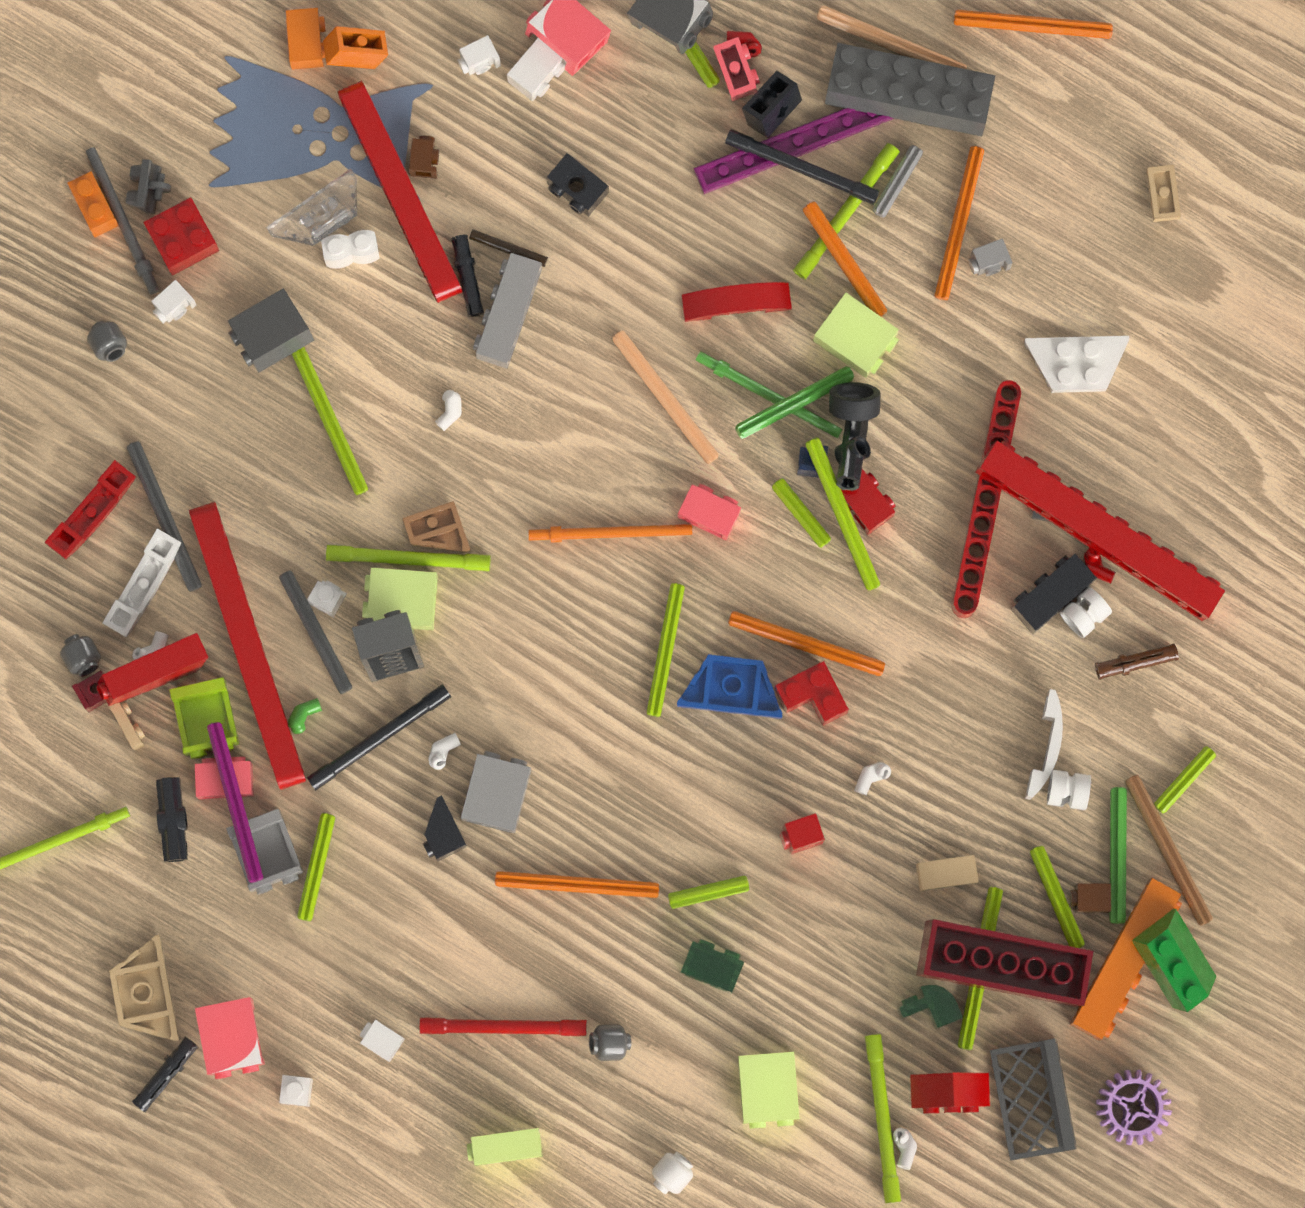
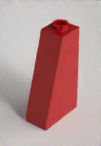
[97,633,208,706]

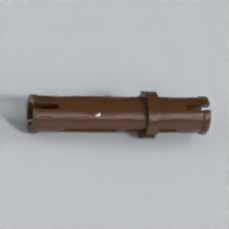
[1095,643,1179,680]

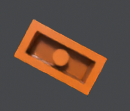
[286,8,326,70]
[323,26,388,69]
[67,171,119,238]

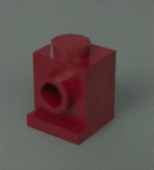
[72,670,107,713]

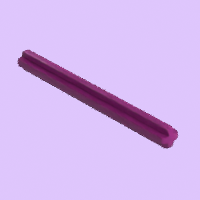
[207,722,263,883]

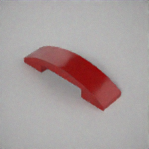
[682,282,792,322]
[44,460,136,560]

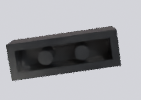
[1011,553,1097,634]

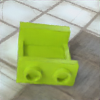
[169,677,239,759]

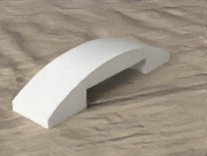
[103,529,181,637]
[1025,689,1063,800]

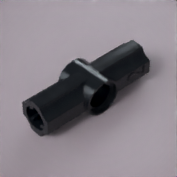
[834,420,871,491]
[156,777,188,863]

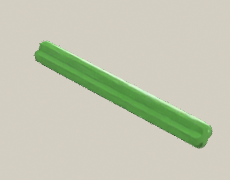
[735,366,854,439]
[1109,787,1127,924]

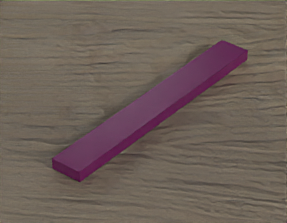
[694,108,894,194]

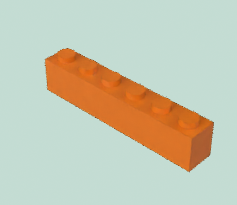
[1070,878,1182,1041]

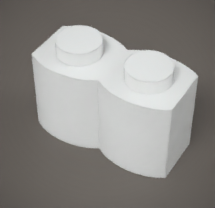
[321,230,380,269]

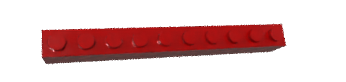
[975,441,1225,621]

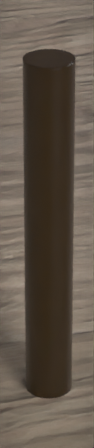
[469,229,548,267]

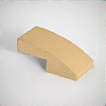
[916,855,979,891]

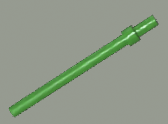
[696,351,843,439]

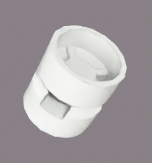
[1060,587,1112,638]
[1047,770,1091,810]

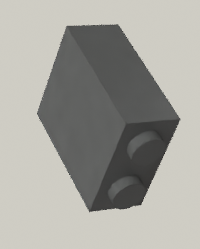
[228,288,314,373]

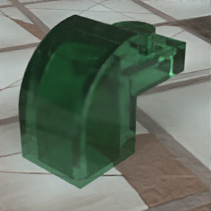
[897,985,963,1029]

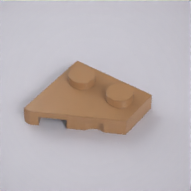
[402,501,471,553]

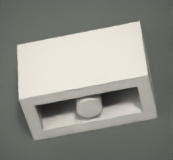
[507,38,566,102]

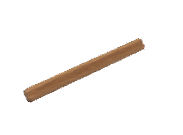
[1125,775,1213,926]

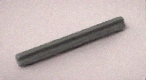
[279,570,352,694]

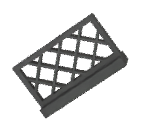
[990,1038,1077,1161]

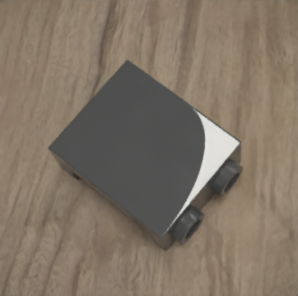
[627,0,713,55]

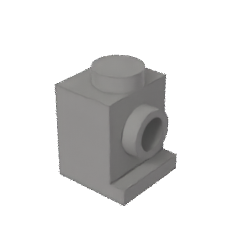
[968,238,1013,276]

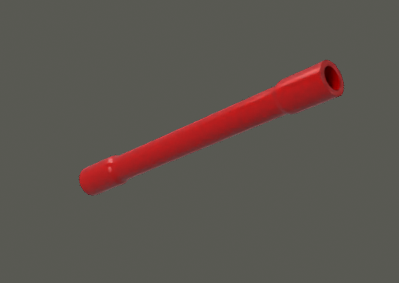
[420,1017,587,1036]

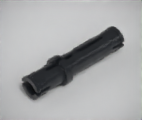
[451,234,484,317]
[132,1036,199,1113]

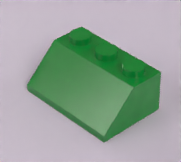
[1132,909,1217,1013]

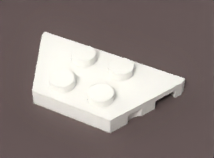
[1024,336,1129,393]

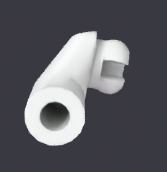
[428,733,461,770]
[893,1127,917,1170]

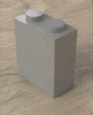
[461,751,531,834]

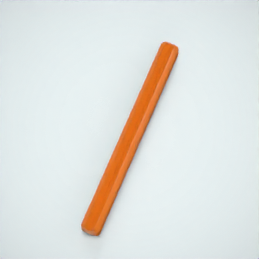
[954,10,1113,39]
[934,146,984,300]
[728,611,885,676]
[495,871,659,898]

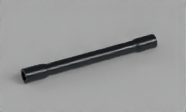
[725,129,880,205]
[306,684,451,791]

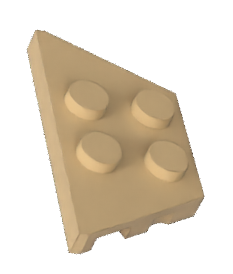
[109,935,180,1041]

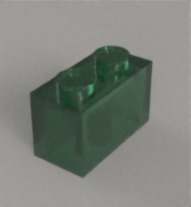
[680,939,744,994]

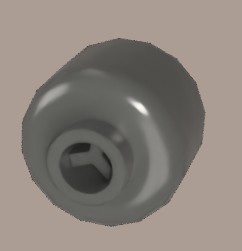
[87,321,127,362]
[60,634,101,677]
[589,1024,631,1061]

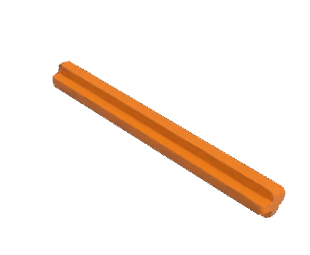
[803,201,887,317]

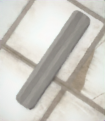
[873,145,923,218]

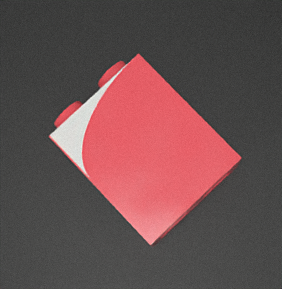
[525,0,611,76]
[195,997,265,1080]

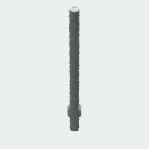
[86,147,160,295]

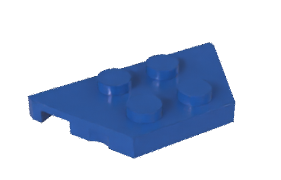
[677,654,782,719]

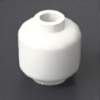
[652,1152,693,1194]

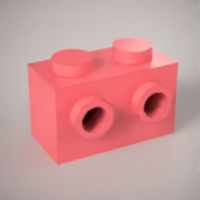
[713,37,760,102]

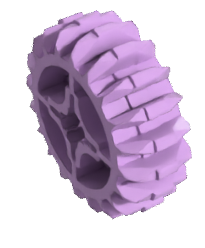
[1096,1070,1172,1145]

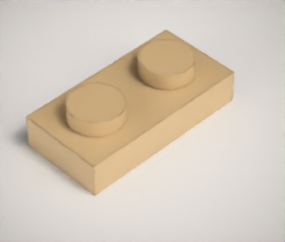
[1146,165,1181,222]
[109,700,145,751]

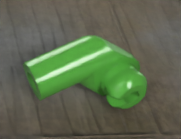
[288,698,322,734]

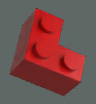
[774,661,849,726]
[910,1072,990,1114]

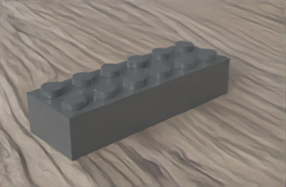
[825,43,996,137]
[352,610,424,682]

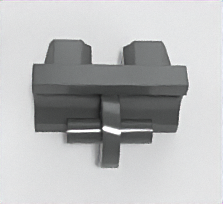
[126,159,171,214]

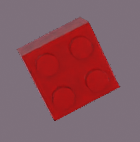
[143,197,220,276]

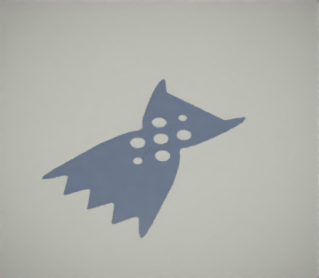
[209,56,433,200]

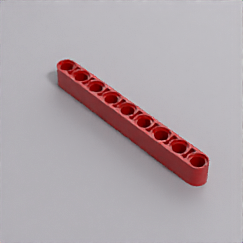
[337,80,462,303]
[952,380,1021,618]

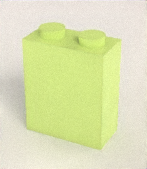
[813,293,899,378]
[362,568,438,630]
[738,1052,800,1129]
[466,1128,543,1166]

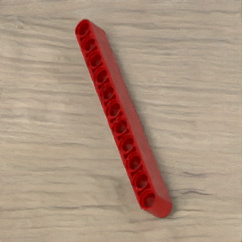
[189,501,306,790]

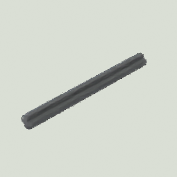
[127,441,202,592]

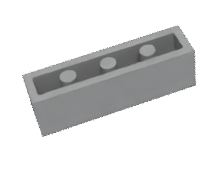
[473,253,542,369]

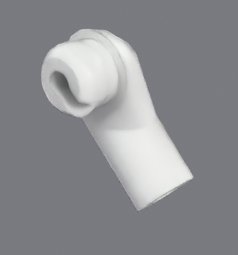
[435,390,462,431]
[132,631,169,660]
[854,762,891,796]

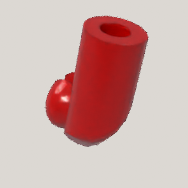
[727,31,762,57]
[1083,548,1116,584]

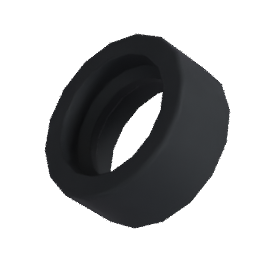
[829,382,881,421]

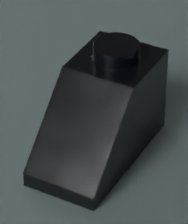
[422,795,467,861]

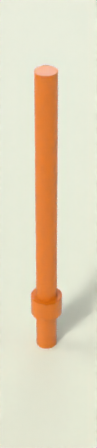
[529,524,692,543]

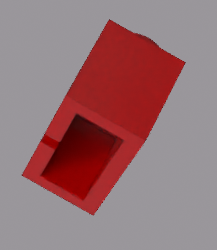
[841,469,896,535]
[779,813,825,855]

